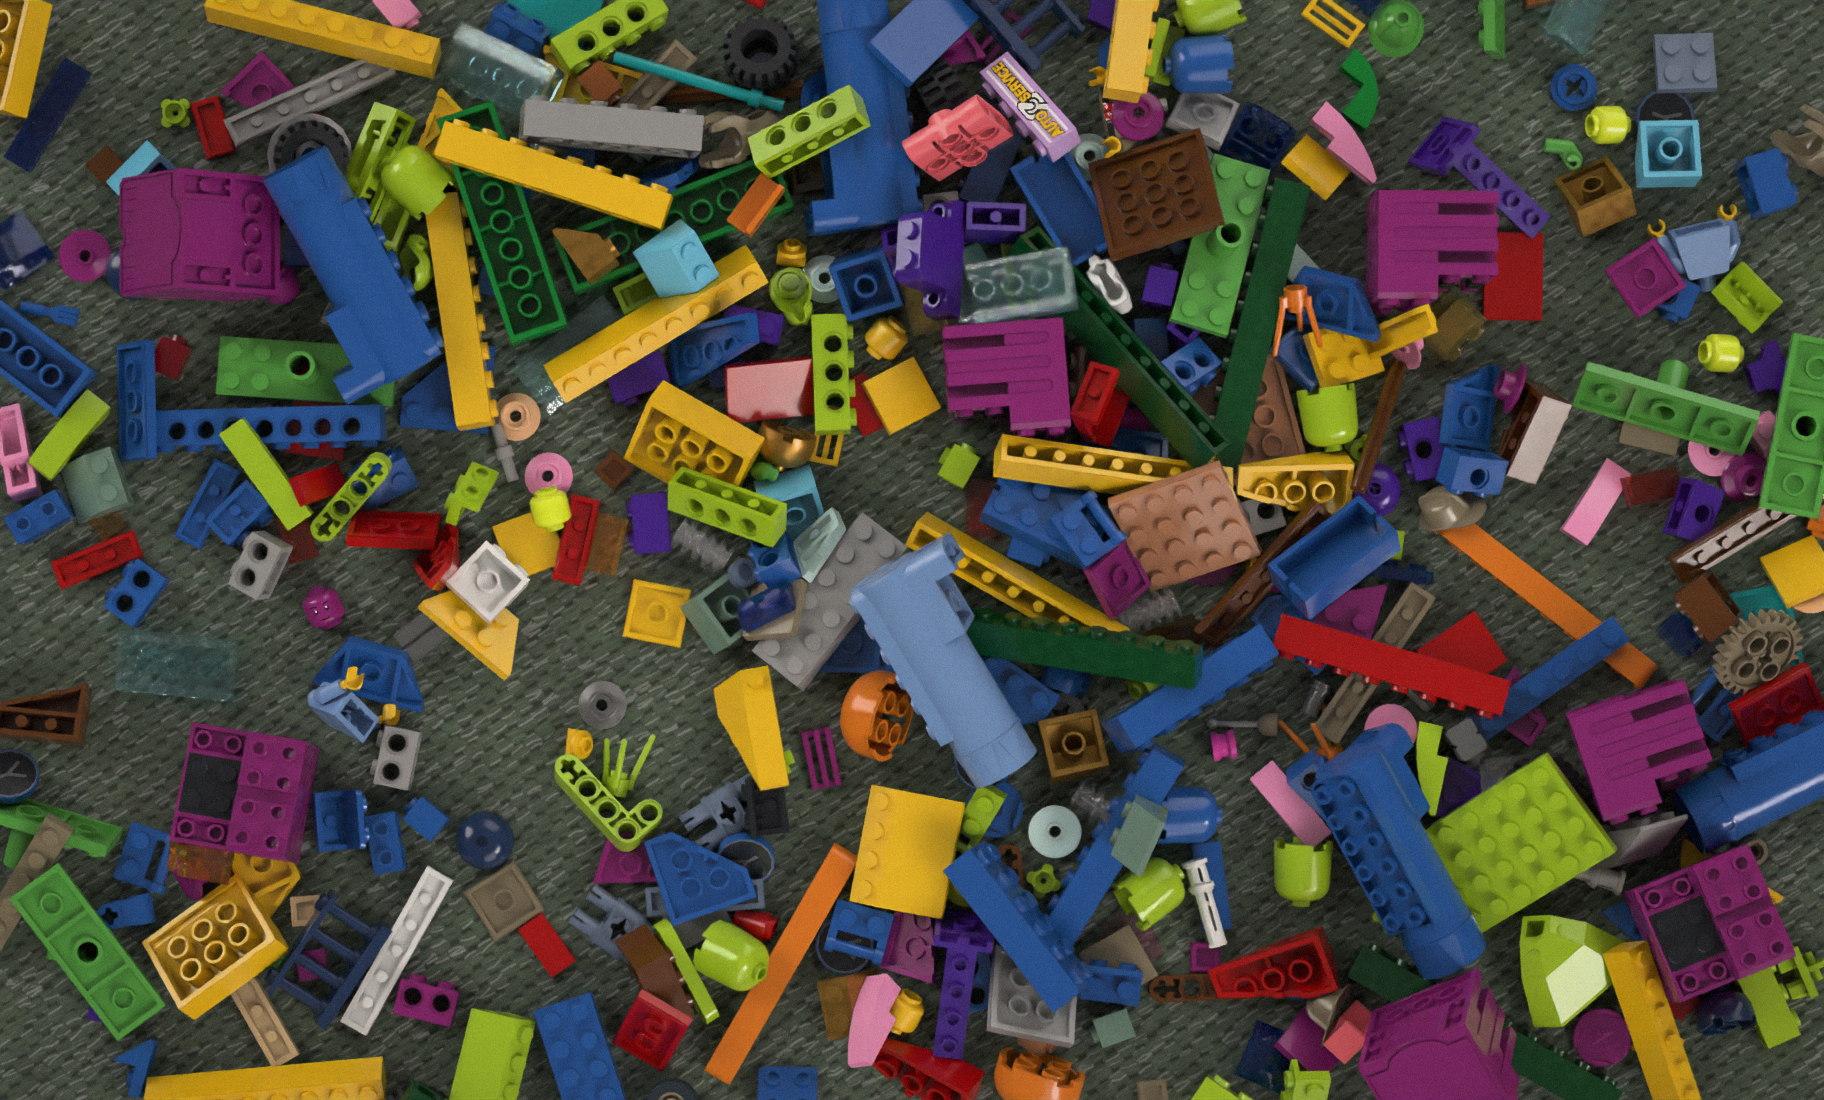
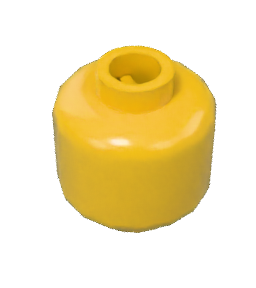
[865,316,908,360]
[889,989,925,1035]

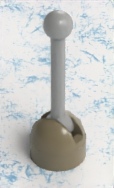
[1207,713,1278,737]

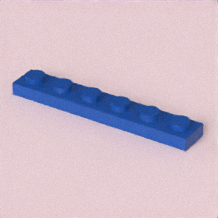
[1466,616,1630,741]

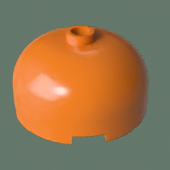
[840,670,914,762]
[994,1047,1086,1100]

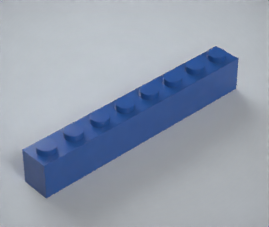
[1046,742,1186,946]

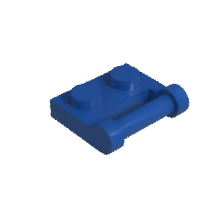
[1049,490,1128,569]
[1689,664,1742,743]
[113,821,181,894]
[823,899,894,966]

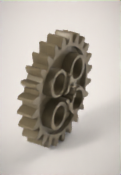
[1712,608,1803,696]

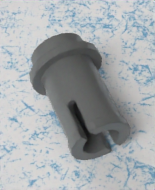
[1300,679,1331,719]

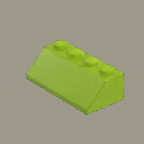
[449,1008,536,1100]

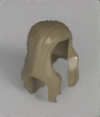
[1770,104,1824,177]
[699,108,781,169]

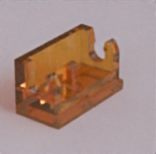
[584,512,629,577]
[167,841,235,885]

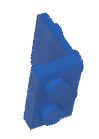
[311,790,369,852]
[757,1066,818,1100]

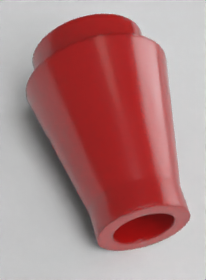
[733,910,779,941]

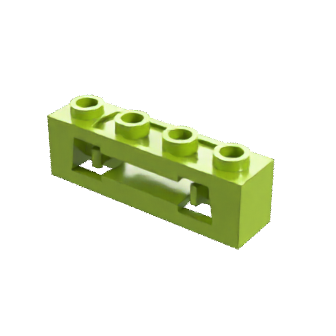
[346,102,417,223]

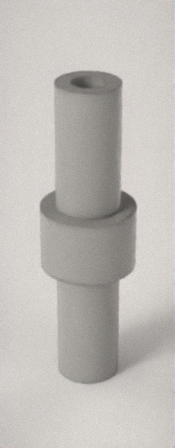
[490,423,519,483]

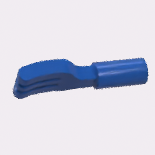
[19,300,80,327]

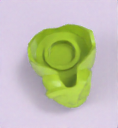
[399,233,434,291]
[768,267,813,326]

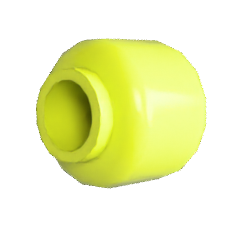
[1585,106,1631,144]
[1698,334,1745,373]
[529,486,571,532]

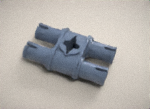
[679,772,751,851]
[568,883,660,964]

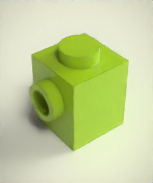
[937,442,980,490]

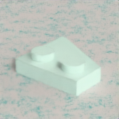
[793,507,846,583]

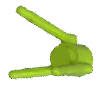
[601,734,656,797]

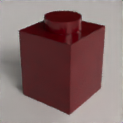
[155,334,193,382]

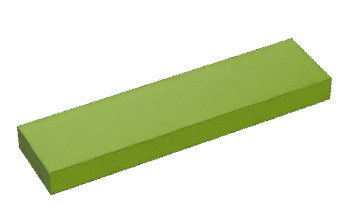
[219,417,314,531]

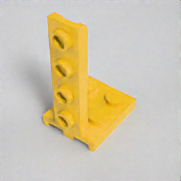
[1303,304,1438,388]

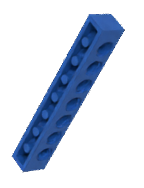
[156,404,386,453]

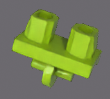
[1775,945,1824,1000]

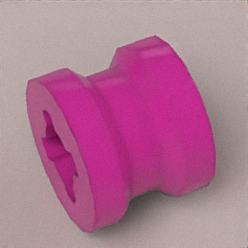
[1209,729,1237,762]

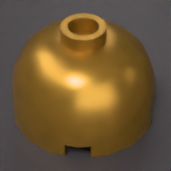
[758,420,817,472]

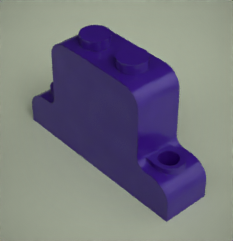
[896,200,966,321]

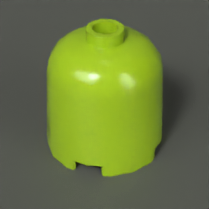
[1173,0,1247,36]
[381,145,456,220]
[1296,383,1358,452]
[1274,837,1333,907]
[1111,857,1185,931]
[693,920,769,991]

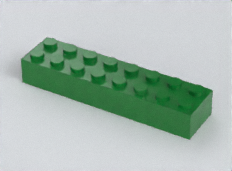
[436,101,570,346]
[553,159,795,296]

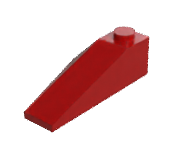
[411,523,460,591]
[1208,925,1339,998]
[872,1038,985,1100]

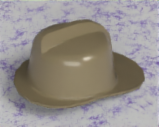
[1418,486,1487,532]
[1306,983,1351,1047]

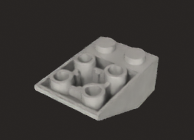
[1595,811,1688,870]

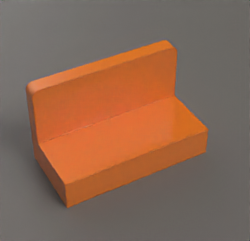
[726,173,785,239]

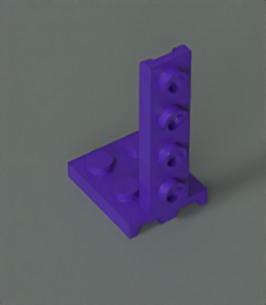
[1407,116,1551,239]
[933,908,994,1060]

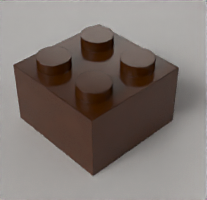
[1674,568,1745,643]

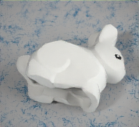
[1086,255,1132,314]

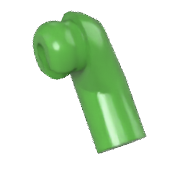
[1544,138,1583,170]
[751,454,780,482]

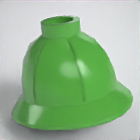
[1368,0,1424,58]

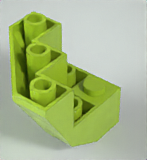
[1519,915,1625,1027]

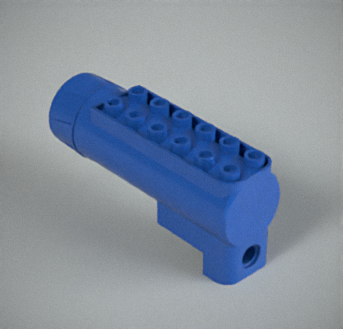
[803,0,923,236]
[262,145,445,404]
[1671,710,1824,855]
[1311,723,1487,979]

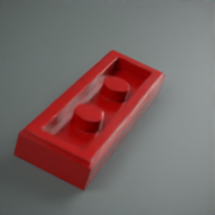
[551,494,600,586]
[50,530,144,590]

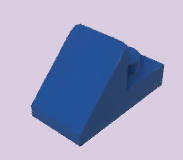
[113,1037,159,1098]

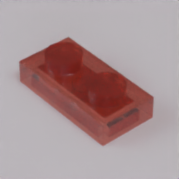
[965,478,997,539]

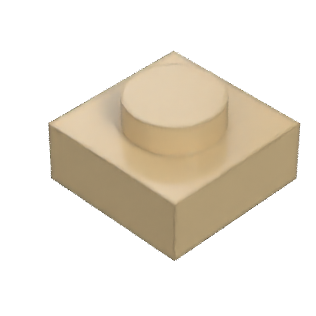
[290,894,323,927]

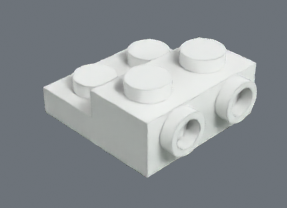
[445,540,530,624]

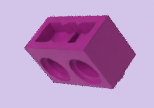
[393,973,461,1027]

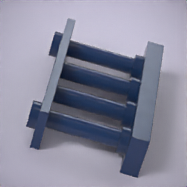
[963,0,1085,77]
[264,888,393,1030]

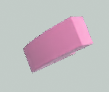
[1309,101,1377,187]
[0,403,43,502]
[1560,458,1631,547]
[1250,760,1332,848]
[848,974,901,1068]

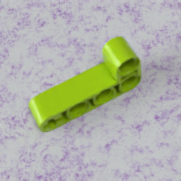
[554,754,663,852]

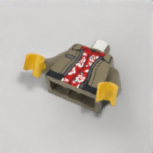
[1089,66,1168,158]

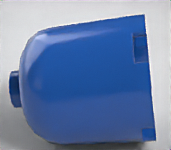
[1162,34,1234,94]
[1156,785,1223,844]

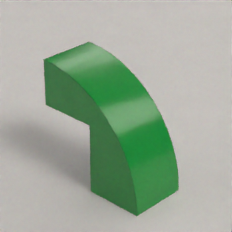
[1338,48,1378,133]

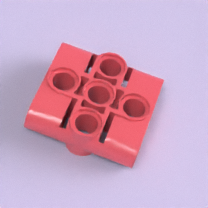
[902,94,1014,181]

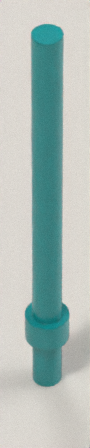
[613,51,785,112]

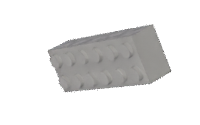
[519,95,704,159]
[752,512,911,691]

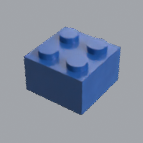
[1734,147,1798,220]
[828,244,909,322]

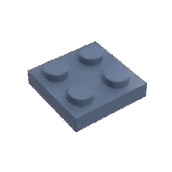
[1653,33,1717,94]

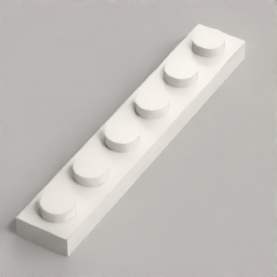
[340,866,454,1036]

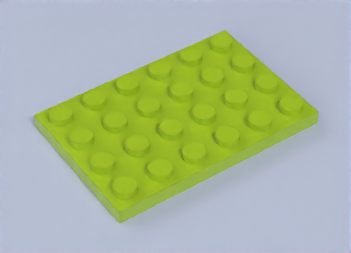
[1424,752,1618,933]

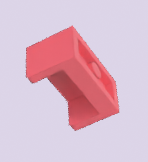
[1323,1000,1372,1064]

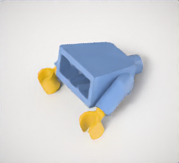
[1647,204,1741,292]
[307,666,400,743]

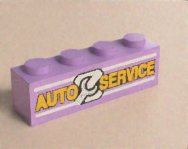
[980,51,1081,163]

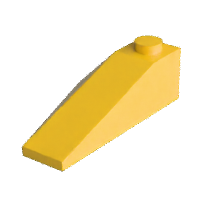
[1236,451,1355,515]
[714,665,789,791]

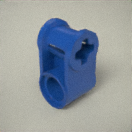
[97,892,156,929]

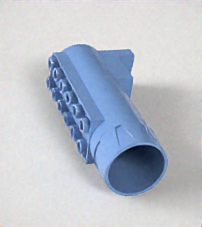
[849,533,1037,788]

